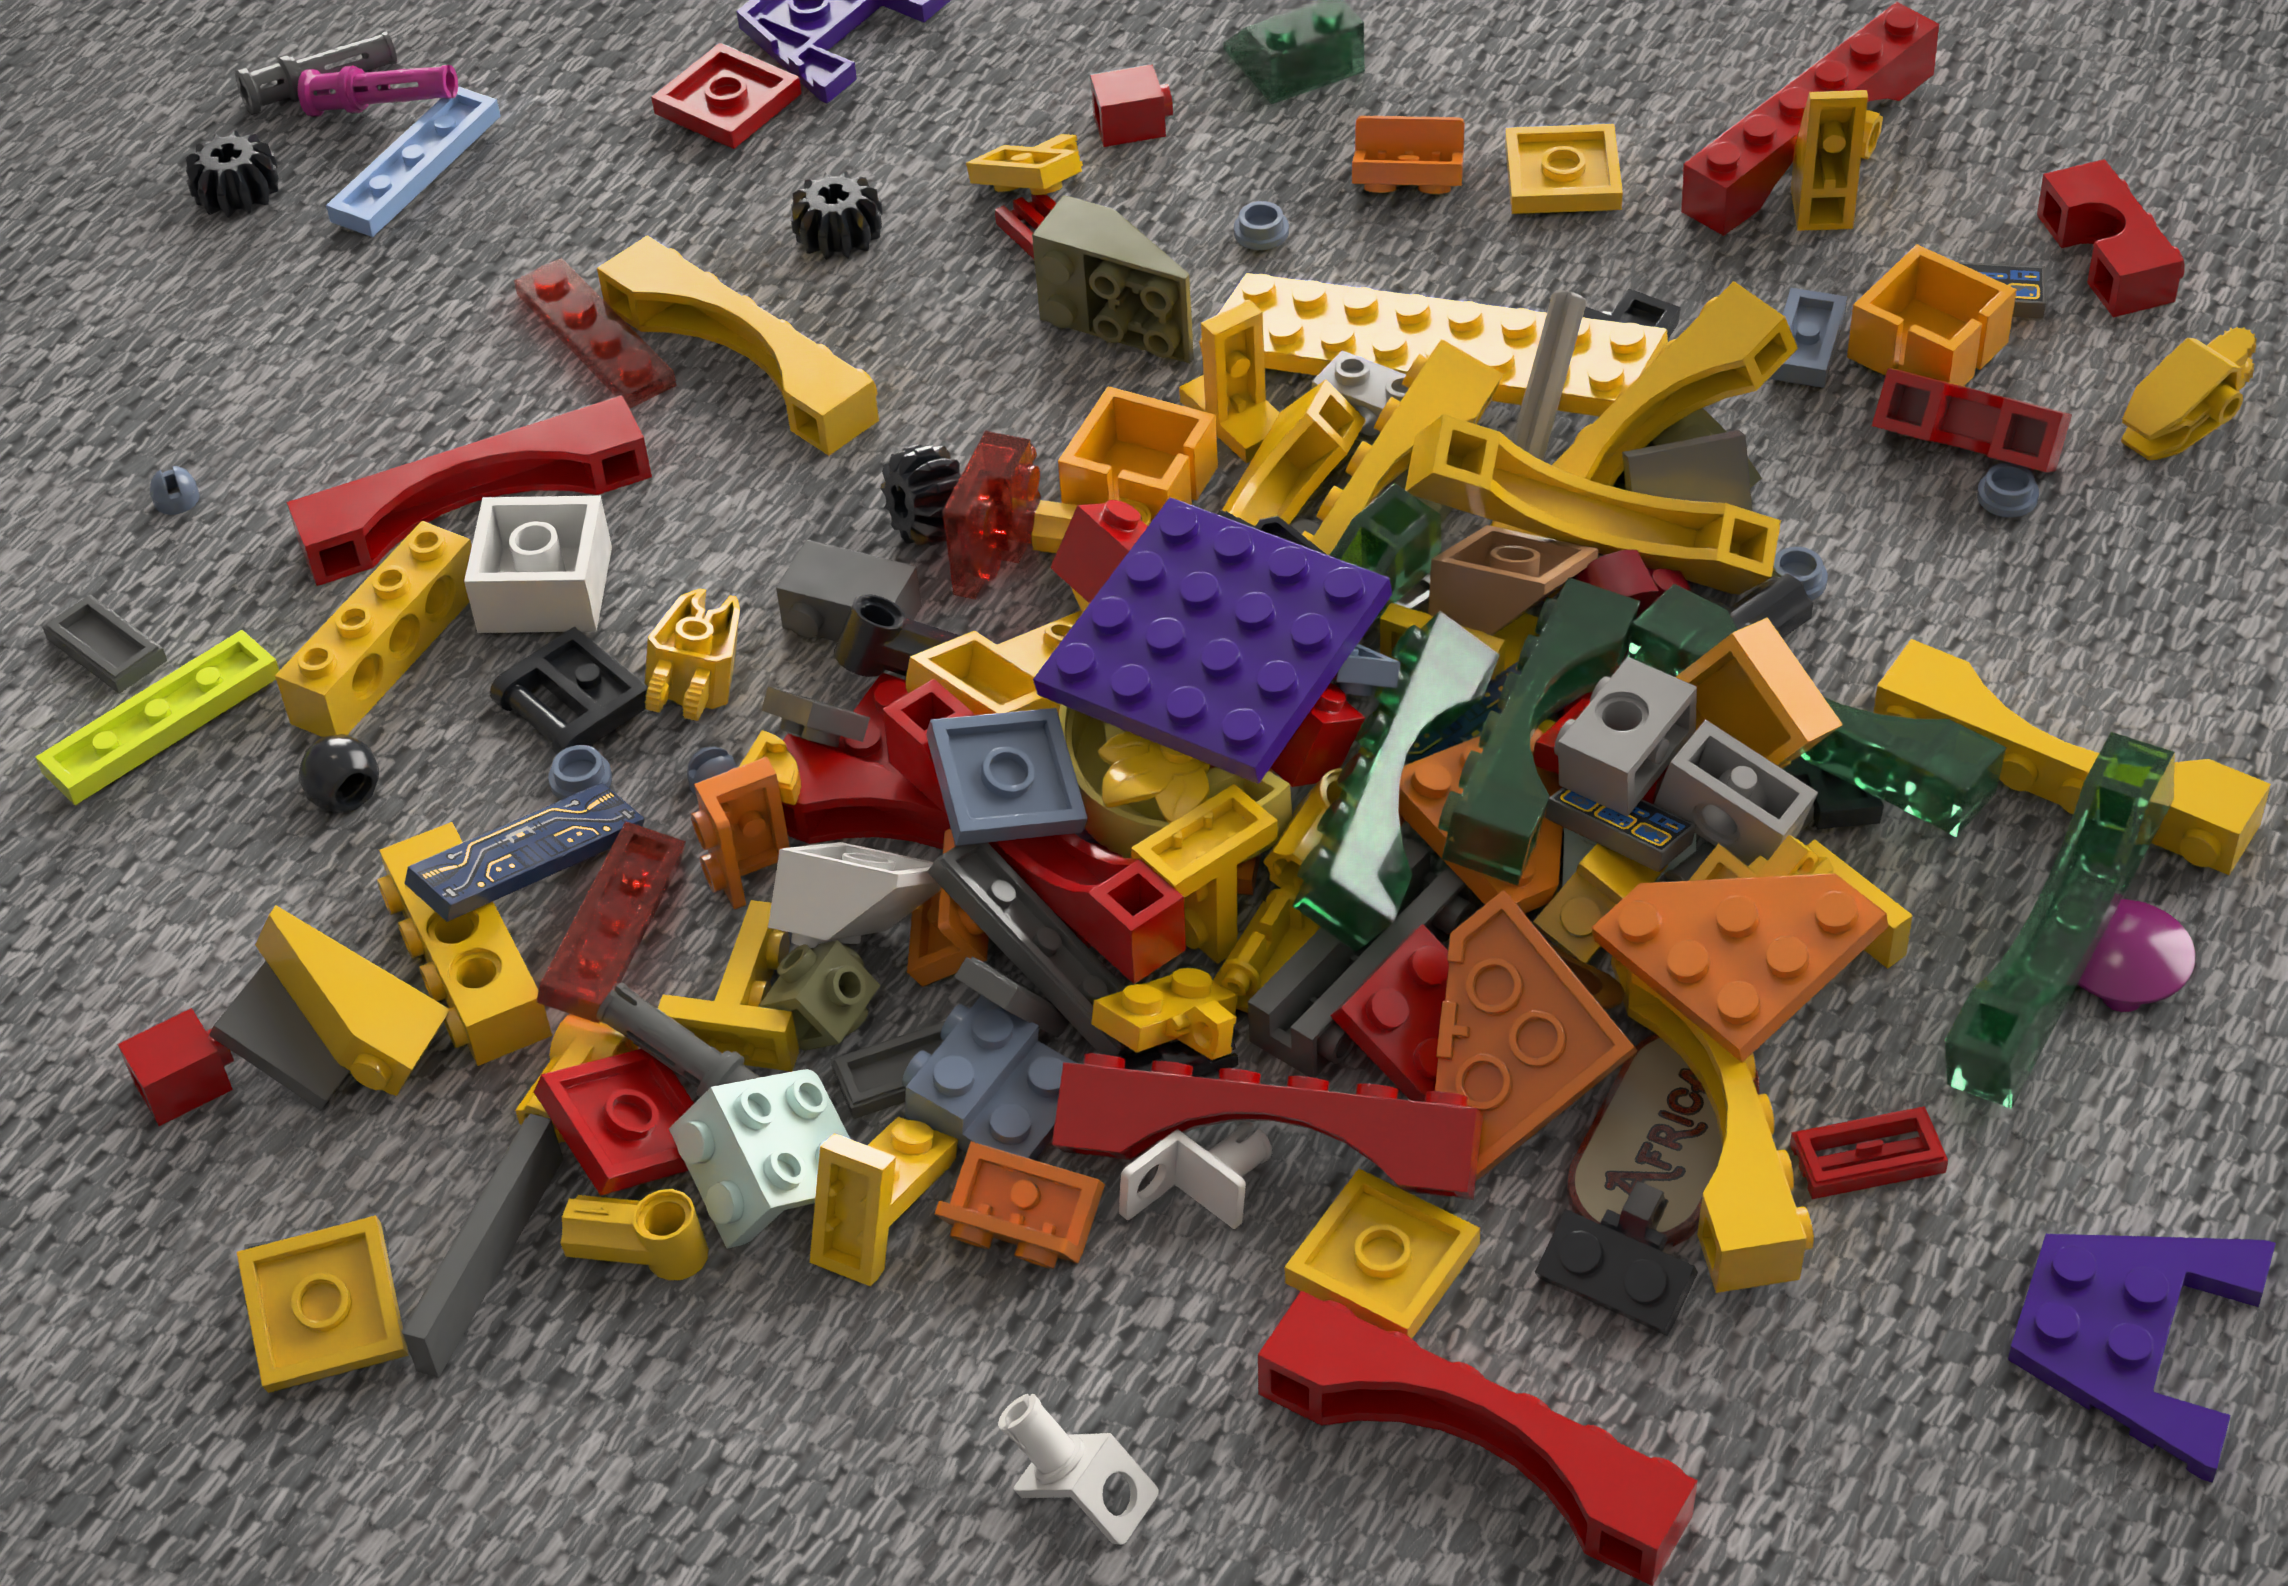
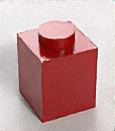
[1090,64,1173,147]
[117,1008,234,1126]

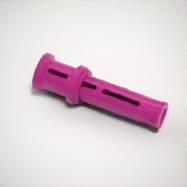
[298,65,458,117]

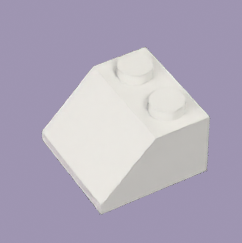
[768,842,941,948]

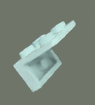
[669,1069,850,1249]

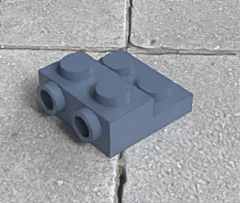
[902,995,1078,1160]

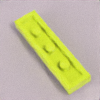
[35,630,279,805]

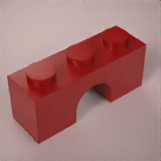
[2037,159,2185,318]
[1872,368,2072,472]

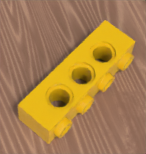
[275,521,472,737]
[377,822,552,1066]

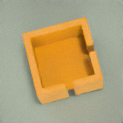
[1847,244,2017,386]
[1058,386,1218,522]
[1676,618,1843,769]

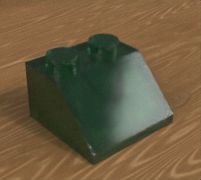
[1223,0,1365,104]

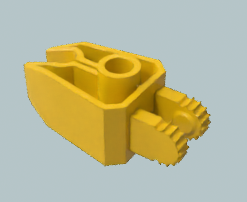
[2121,327,2257,460]
[645,589,740,721]

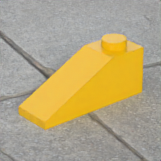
[1791,90,1868,231]
[255,905,450,1096]

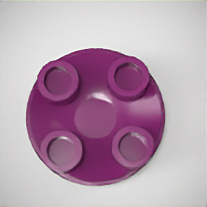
[2056,899,2195,1012]

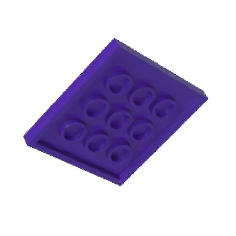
[1033,497,1392,784]

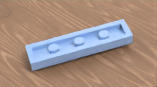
[326,87,501,237]

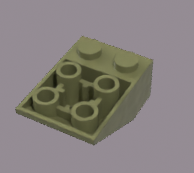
[1032,195,1194,364]

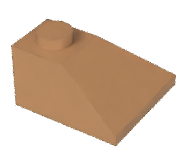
[1428,525,1598,636]

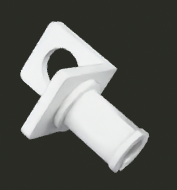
[1119,1122,1272,1229]
[998,1394,1159,1545]

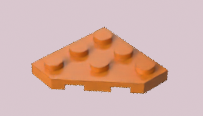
[1379,717,1563,914]
[1591,873,1888,1063]
[1435,890,1637,1181]

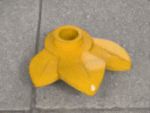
[1098,731,1211,824]

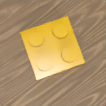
[1505,124,1623,214]
[1284,1168,1480,1339]
[236,1215,409,1393]

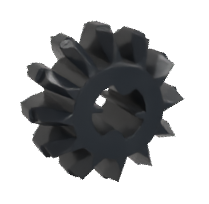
[186,131,279,218]
[790,171,883,260]
[880,444,971,546]

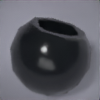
[298,734,379,813]

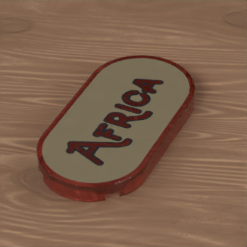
[1567,1034,1760,1247]

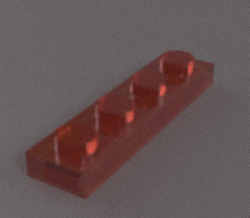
[514,258,677,409]
[536,821,686,1024]

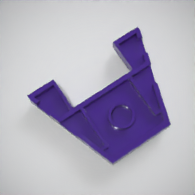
[736,0,951,104]
[2008,1233,2276,1483]

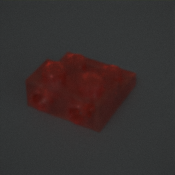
[943,431,1041,600]

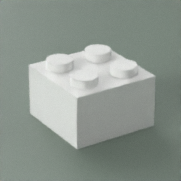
[464,496,612,633]

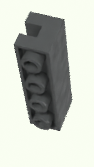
[1248,838,1476,1078]

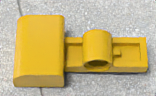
[906,610,1082,716]

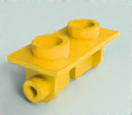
[1213,885,1323,1013]

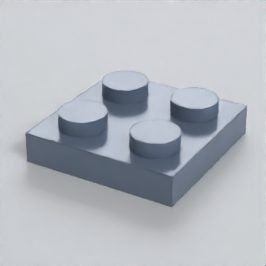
[926,708,1088,846]

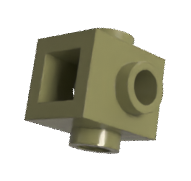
[758,940,881,1051]

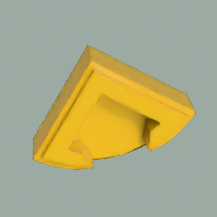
[739,730,801,805]

